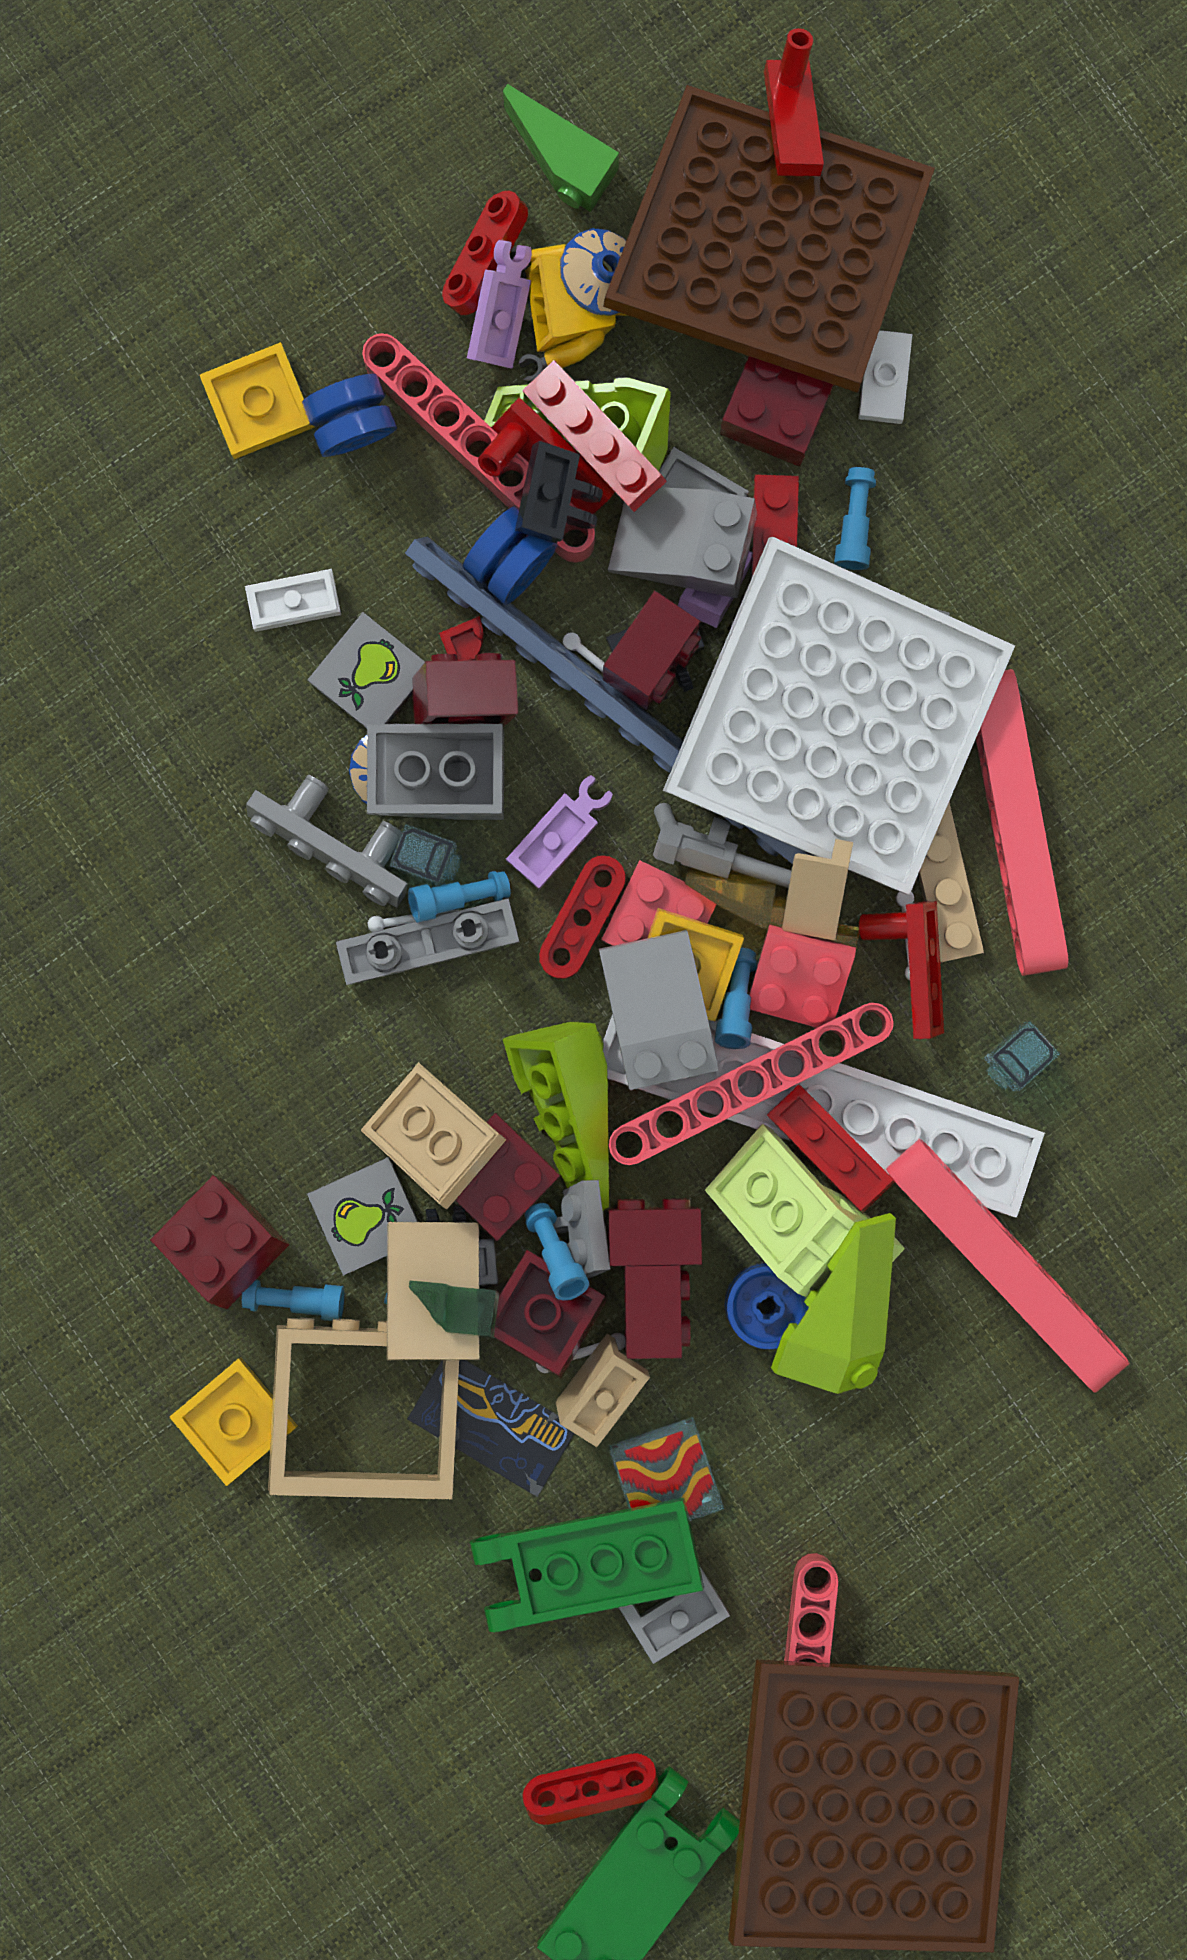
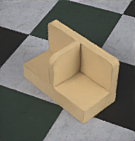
[782,839,853,940]
[556,1334,650,1447]

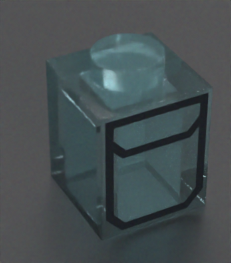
[389,824,462,886]
[984,1021,1060,1091]

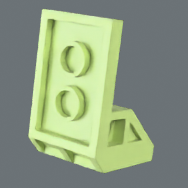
[705,1124,905,1297]

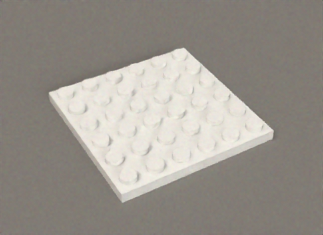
[663,537,1015,895]

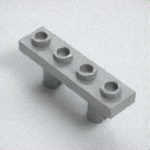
[246,775,407,908]
[336,898,520,986]

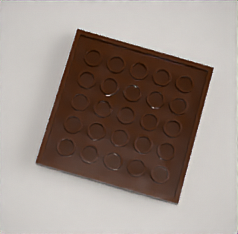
[603,85,935,393]
[728,1659,1019,1953]

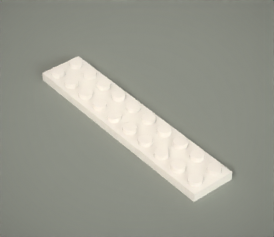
[603,1014,1045,1218]

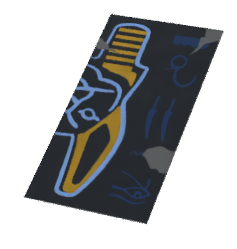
[407,1360,575,1497]

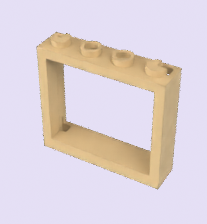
[268,1318,459,1499]

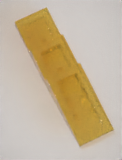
[685,867,859,955]

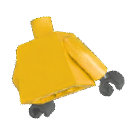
[510,244,628,384]

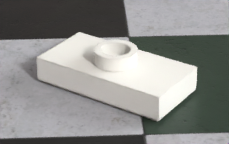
[858,330,912,424]
[245,569,341,632]

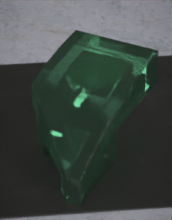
[409,1280,499,1338]

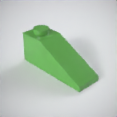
[503,84,619,212]

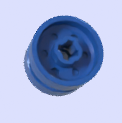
[302,374,397,457]
[463,506,557,605]
[724,1263,809,1349]

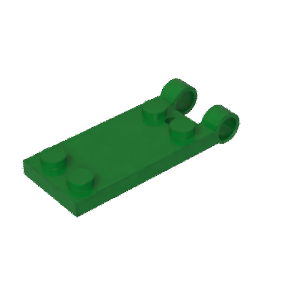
[470,1497,704,1632]
[537,1766,740,1960]

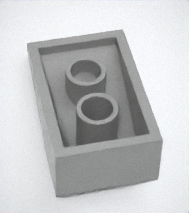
[608,487,757,598]
[367,724,504,820]
[599,930,719,1090]

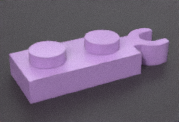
[467,240,532,369]
[506,775,613,890]

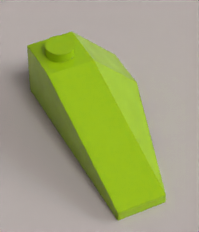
[484,378,671,471]
[503,1022,609,1210]
[771,1213,896,1394]

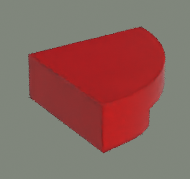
[439,616,484,661]

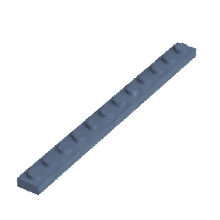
[405,536,815,870]

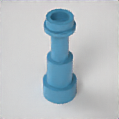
[834,467,876,570]
[408,871,511,923]
[715,948,758,1049]
[525,1203,589,1300]
[242,1280,345,1321]

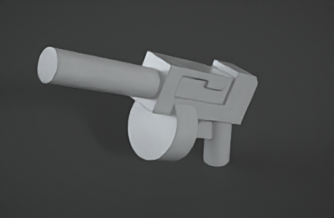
[653,803,792,888]

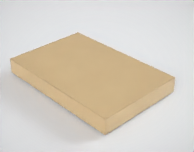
[361,1062,506,1209]
[387,1222,479,1360]

